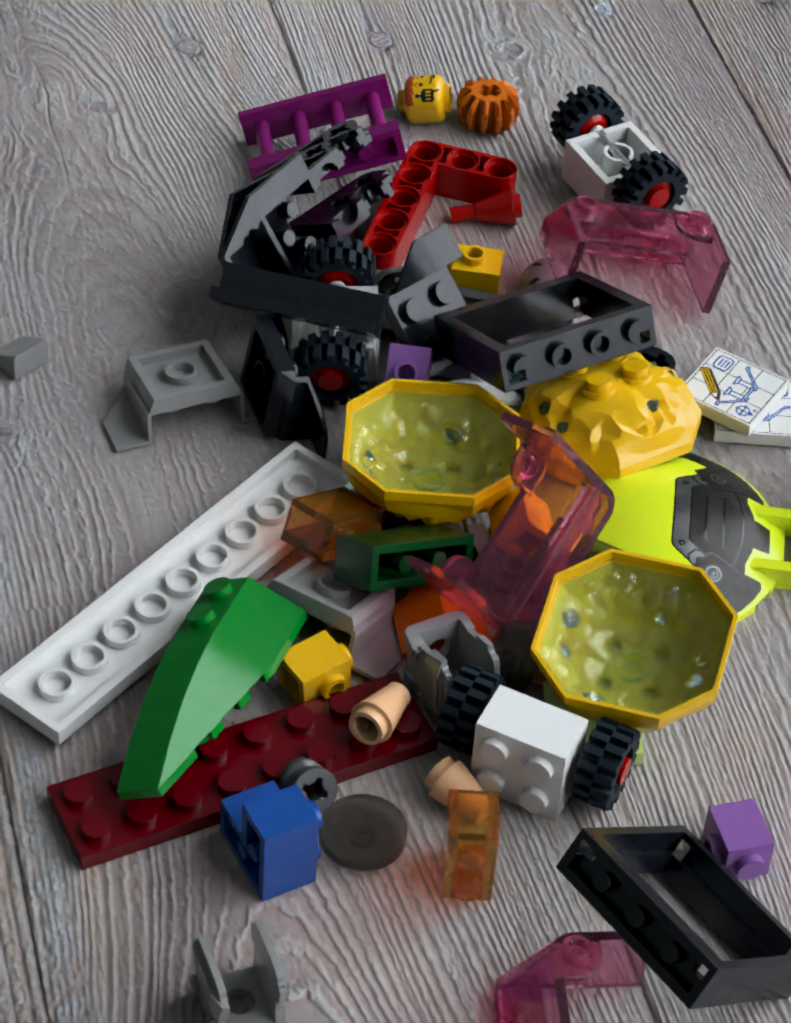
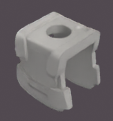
[404,610,500,722]
[189,920,289,1023]

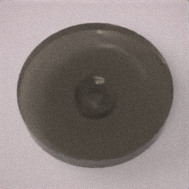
[319,794,407,871]

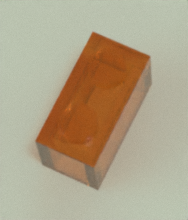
[281,486,385,563]
[441,789,499,901]

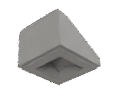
[0,336,48,380]

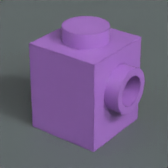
[384,343,433,382]
[702,798,775,880]

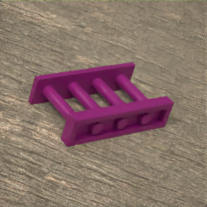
[238,73,407,181]

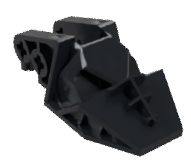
[217,120,395,278]

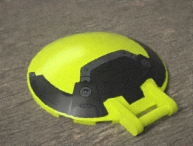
[533,452,791,623]

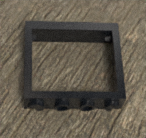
[433,271,657,393]
[556,825,791,1009]

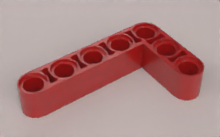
[363,140,517,270]

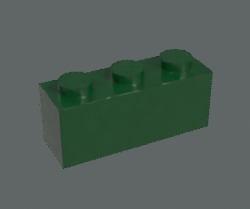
[334,524,474,592]

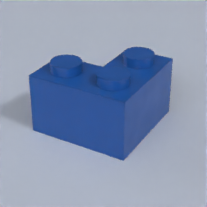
[220,780,323,902]

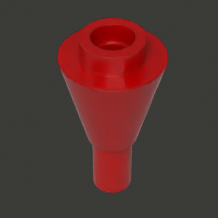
[450,187,523,226]

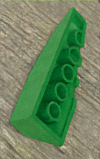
[116,577,308,800]

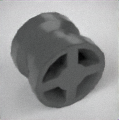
[278,757,338,813]

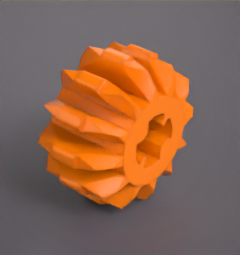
[456,76,520,135]

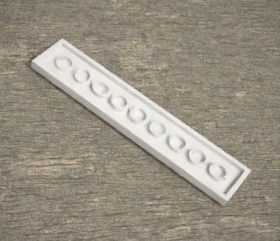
[0,441,360,745]

